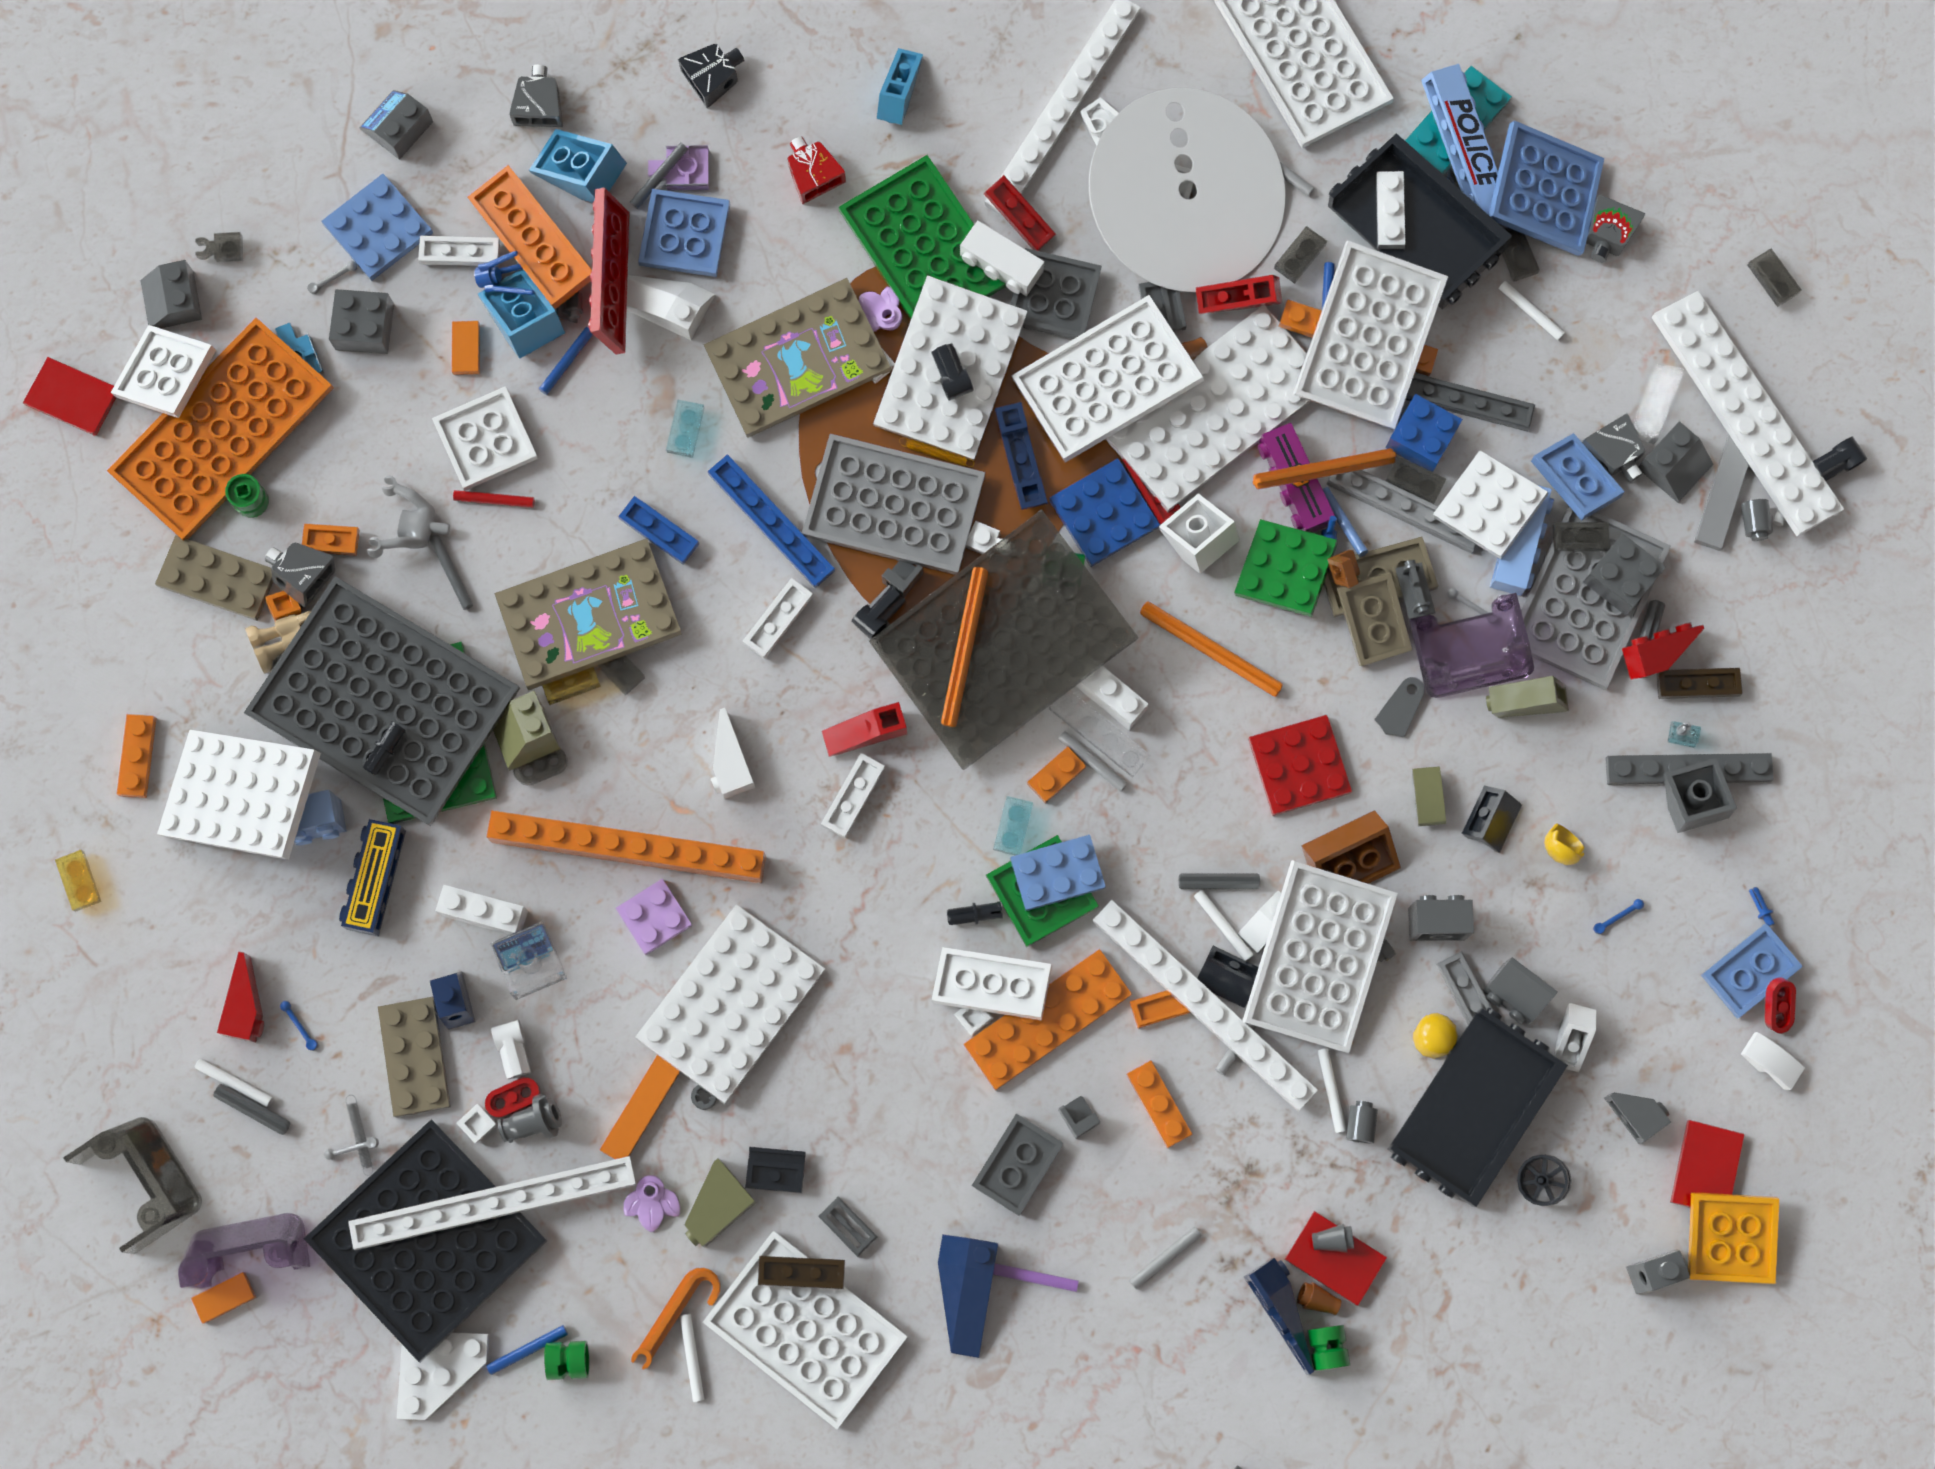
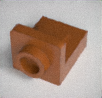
[1328,550,1360,588]

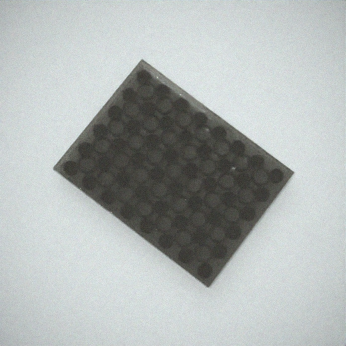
[869,509,1139,770]

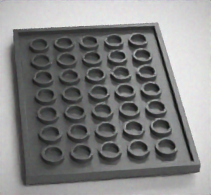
[244,576,520,826]

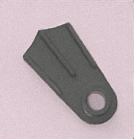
[1374,677,1425,737]

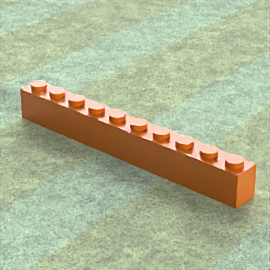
[486,810,766,883]

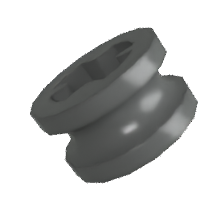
[691,1085,717,1110]

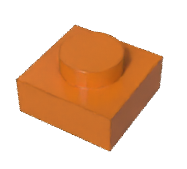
[265,591,302,622]

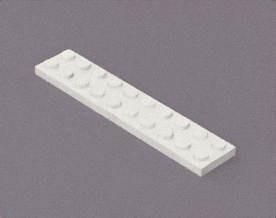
[1652,291,1844,536]

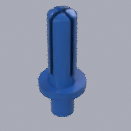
[1749,887,1775,927]

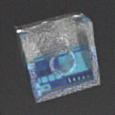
[490,921,567,1000]

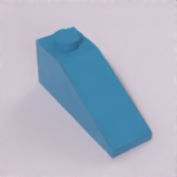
[877,48,923,125]

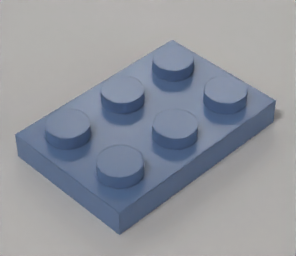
[1531,433,1625,521]
[1010,834,1106,911]
[1701,923,1803,1019]

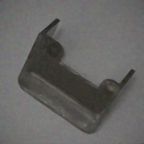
[63,1117,202,1254]

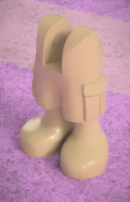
[245,611,311,674]

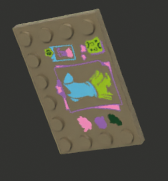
[703,278,892,438]
[494,538,682,691]

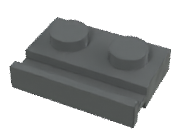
[1138,282,1187,332]

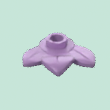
[858,287,902,332]
[624,1175,680,1232]

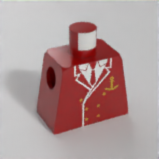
[787,136,846,205]

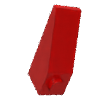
[1196,275,1283,314]
[217,951,264,1043]

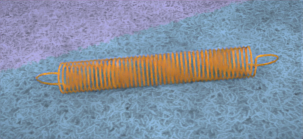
[899,437,974,467]

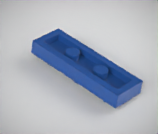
[618,496,699,565]

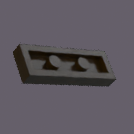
[1656,668,1742,699]
[758,1256,845,1289]

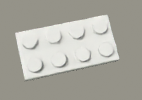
[932,947,1052,1020]

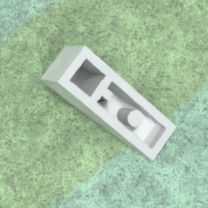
[711,708,755,799]

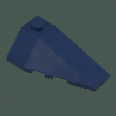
[938,1234,998,1358]
[1244,1258,1314,1375]

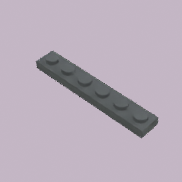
[1605,753,1774,785]

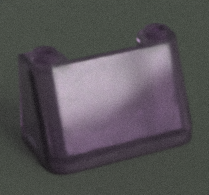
[1409,593,1534,698]
[178,1213,310,1290]

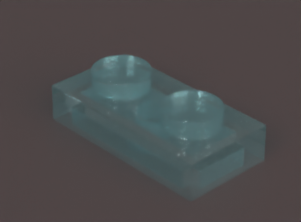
[666,400,705,458]
[993,796,1033,856]

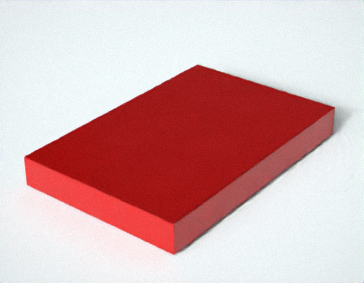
[23,357,116,436]
[1670,1120,1744,1208]
[1284,1211,1387,1306]

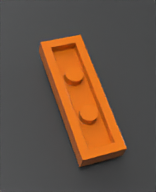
[117,714,157,798]
[1126,1060,1192,1148]

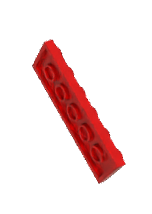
[588,187,630,355]

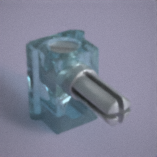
[1668,721,1701,748]

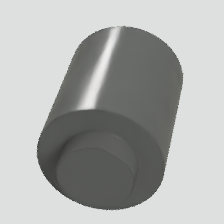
[1741,499,1773,541]
[1346,1101,1378,1144]

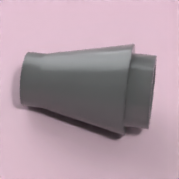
[1312,1224,1354,1252]

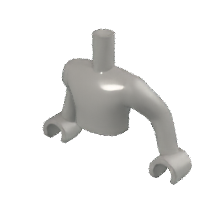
[367,475,450,558]

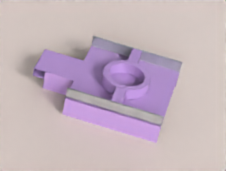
[648,145,709,190]

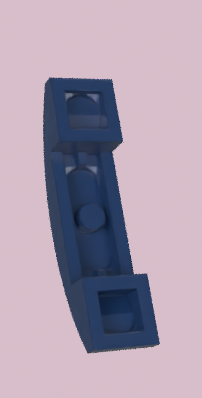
[995,402,1048,510]

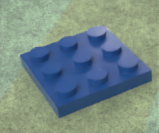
[1049,458,1160,567]

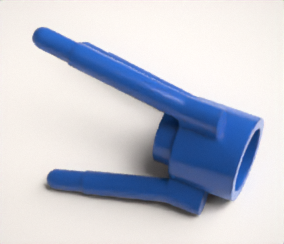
[474,251,535,295]

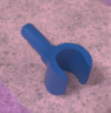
[1321,516,1337,540]

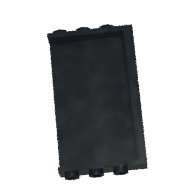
[1328,133,1512,310]
[1387,1007,1568,1207]

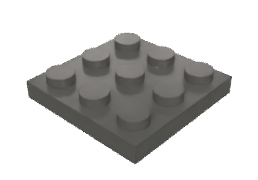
[1010,248,1102,339]

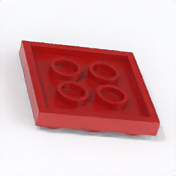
[1248,715,1352,816]

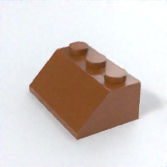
[1301,810,1401,884]

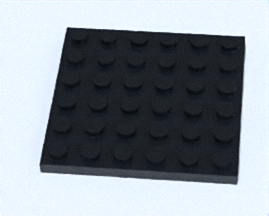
[303,1119,547,1363]

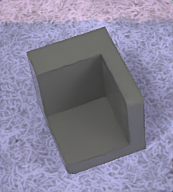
[882,561,923,598]
[1058,1096,1100,1139]

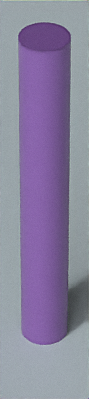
[993,1263,1078,1292]

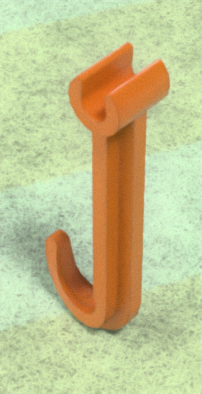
[631,1268,720,1370]

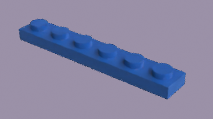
[707,454,835,588]

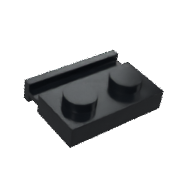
[745,1147,806,1193]

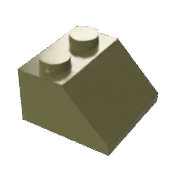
[493,691,560,771]

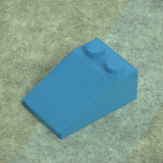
[529,129,627,203]
[478,269,565,359]

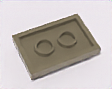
[1337,572,1412,666]

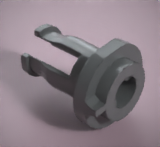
[498,1094,562,1143]

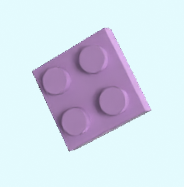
[616,879,692,955]

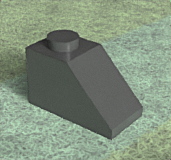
[1604,1092,1671,1144]

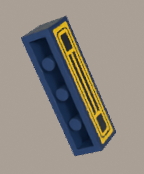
[339,819,406,937]

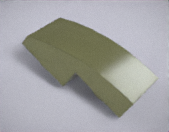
[1412,766,1446,827]

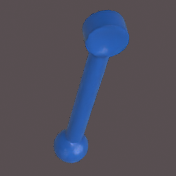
[1593,899,1644,934]
[280,1001,318,1050]

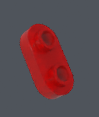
[1765,977,1796,1034]
[485,1077,540,1118]

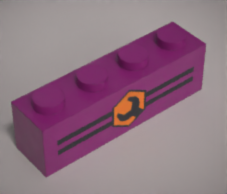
[1258,423,1335,533]

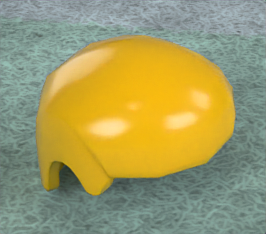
[1544,823,1585,865]
[1413,1013,1458,1059]

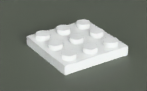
[111,325,216,418]
[432,386,538,491]
[1433,451,1548,559]

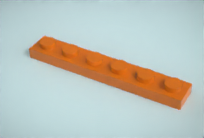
[1278,300,1438,376]

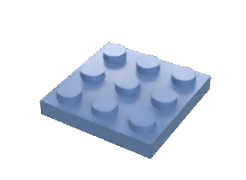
[321,174,433,281]
[638,189,730,277]

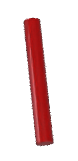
[453,490,535,508]

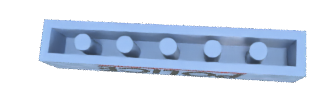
[1421,64,1499,215]

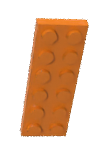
[467,165,592,309]
[963,949,1132,1091]

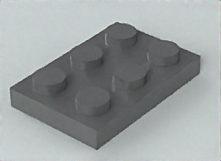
[972,1114,1064,1216]

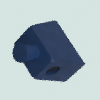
[430,971,476,1030]

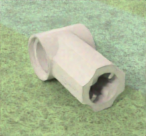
[491,1020,531,1080]

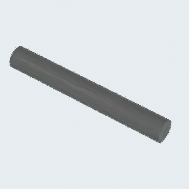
[630,142,688,209]
[429,535,473,610]

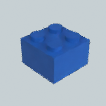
[1386,394,1463,473]

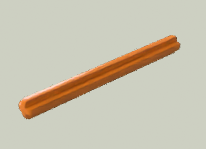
[1252,448,1396,490]
[941,567,988,727]
[1140,601,1283,697]

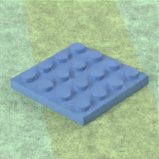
[1489,120,1605,256]

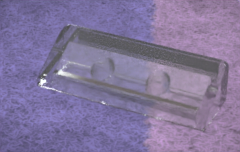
[1633,364,1685,445]

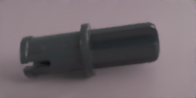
[363,721,406,775]
[947,901,1003,925]

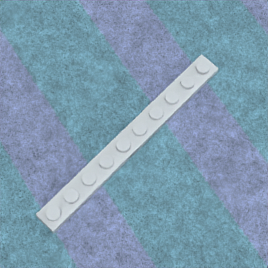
[985,0,1141,216]
[1093,900,1318,1111]
[348,1156,636,1250]

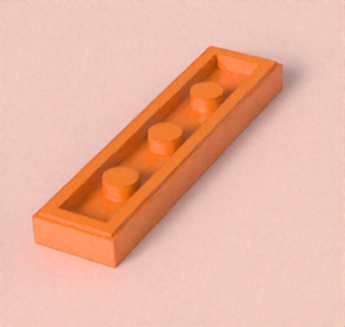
[600,1055,680,1159]

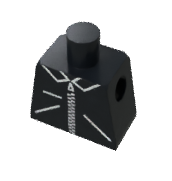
[678,44,745,108]

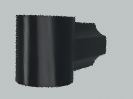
[931,343,974,401]
[1812,436,1868,481]
[852,585,906,640]

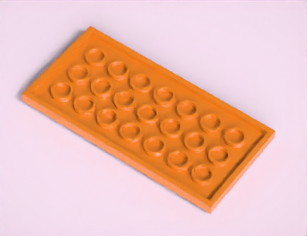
[107,318,334,541]

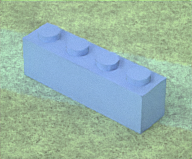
[1490,485,1554,596]

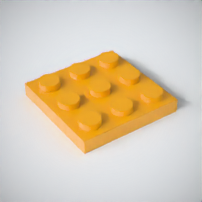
[1688,1193,1779,1284]

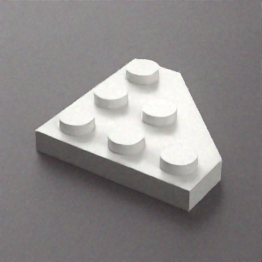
[397,1333,490,1420]

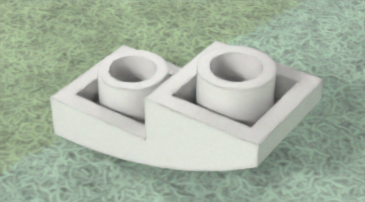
[1741,1032,1805,1090]

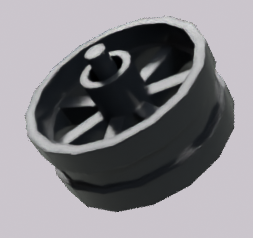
[1517,1154,1572,1206]

